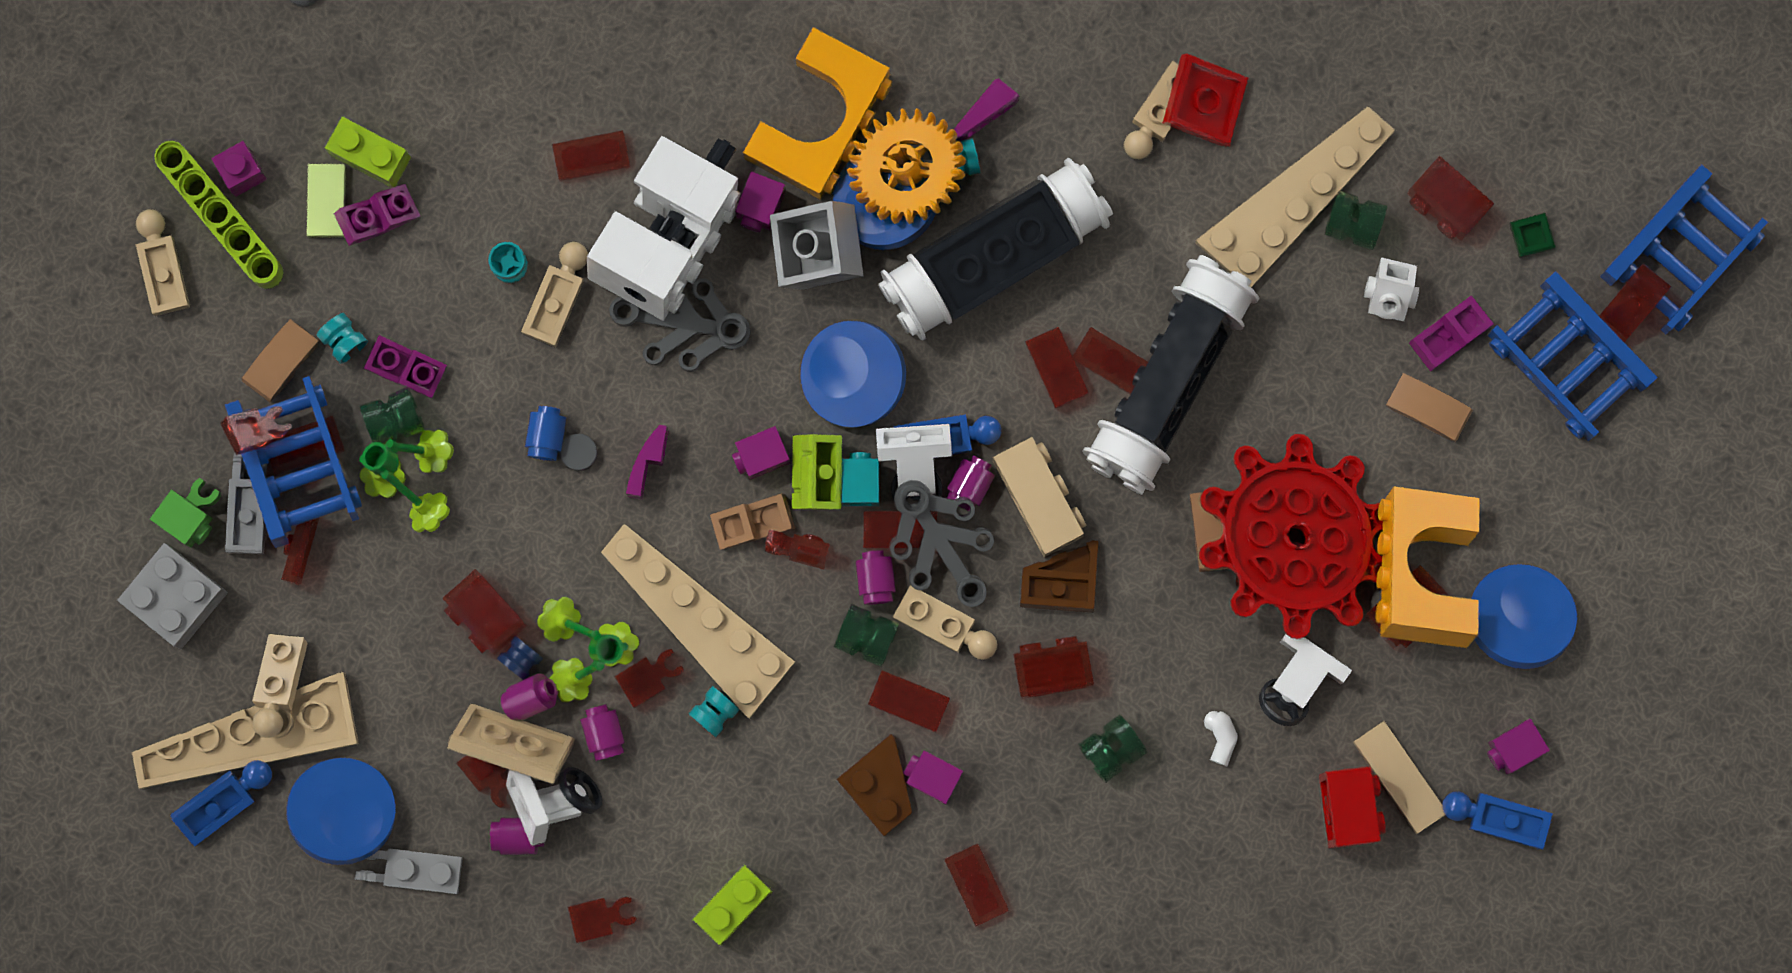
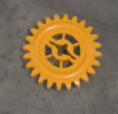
[847,108,966,224]

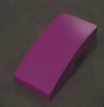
[1409,295,1493,372]
[626,425,669,500]

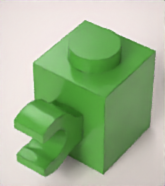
[150,478,221,548]

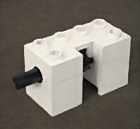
[587,136,740,321]

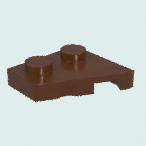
[1020,540,1098,613]
[837,734,912,836]

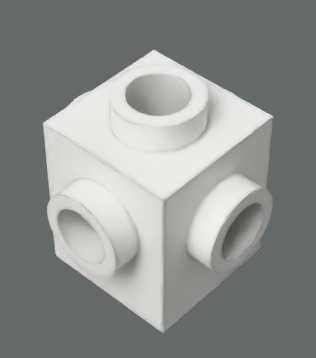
[1364,258,1419,321]

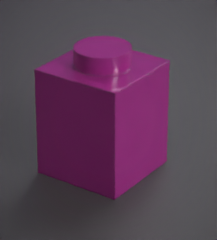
[211,141,267,197]
[735,171,786,233]
[731,426,791,480]
[1487,718,1550,774]
[903,750,963,805]

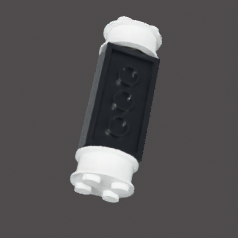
[878,158,1113,341]
[1082,255,1259,495]

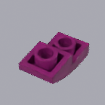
[334,184,420,246]
[363,335,447,398]

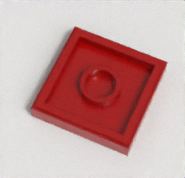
[1162,53,1248,147]

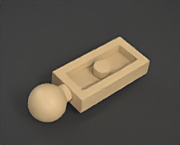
[1124,61,1178,160]
[136,209,190,316]
[521,242,588,347]
[893,585,997,660]
[252,634,308,738]

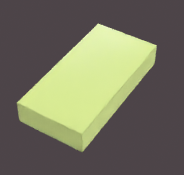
[307,164,346,237]

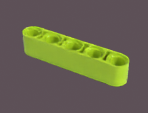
[154,141,283,289]

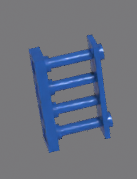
[1600,164,1768,334]
[1488,271,1658,441]
[225,376,362,548]

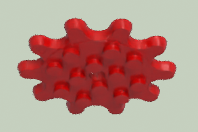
[1199,434,1383,639]

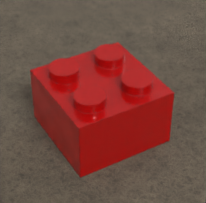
[1319,766,1385,849]

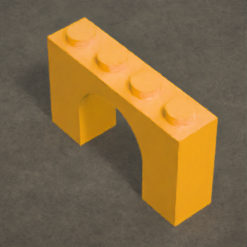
[743,27,893,200]
[1376,486,1480,648]

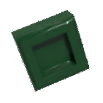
[1509,213,1555,258]

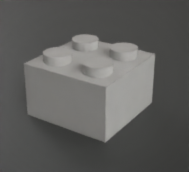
[770,201,863,290]
[117,543,228,649]

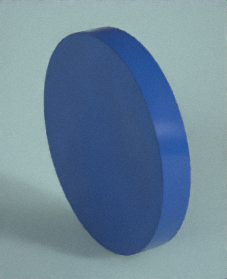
[833,153,939,250]
[801,321,906,427]
[1471,564,1577,669]
[287,758,396,865]

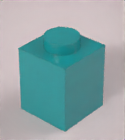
[842,452,879,506]

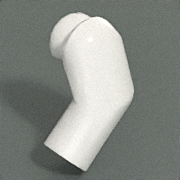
[1204,711,1238,767]

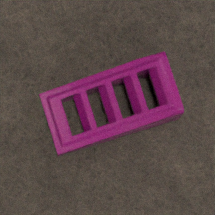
[954,78,1019,142]

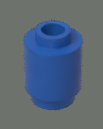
[525,406,566,461]

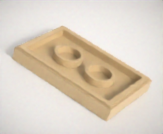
[448,704,575,784]

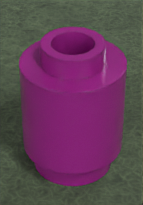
[947,456,995,511]
[855,550,896,605]
[501,673,557,720]
[580,704,625,761]
[490,817,545,855]

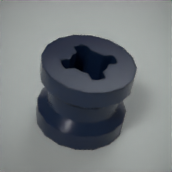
[496,636,544,680]

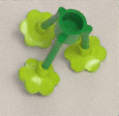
[359,430,454,533]
[537,597,639,702]

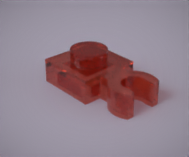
[220,406,291,455]
[765,530,830,570]
[615,649,684,708]
[456,755,509,808]
[568,897,637,943]

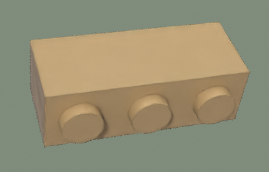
[993,437,1086,557]

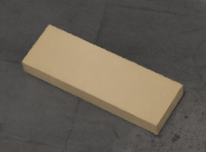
[1353,721,1445,834]

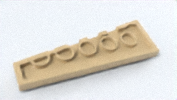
[1196,107,1395,288]
[601,524,795,719]
[132,672,359,789]

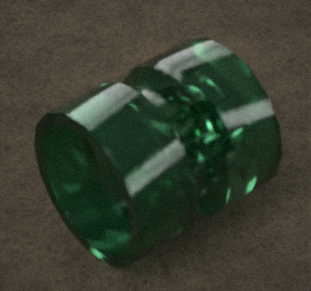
[1324,190,1388,251]
[360,387,425,445]
[834,604,900,667]
[1078,714,1148,783]

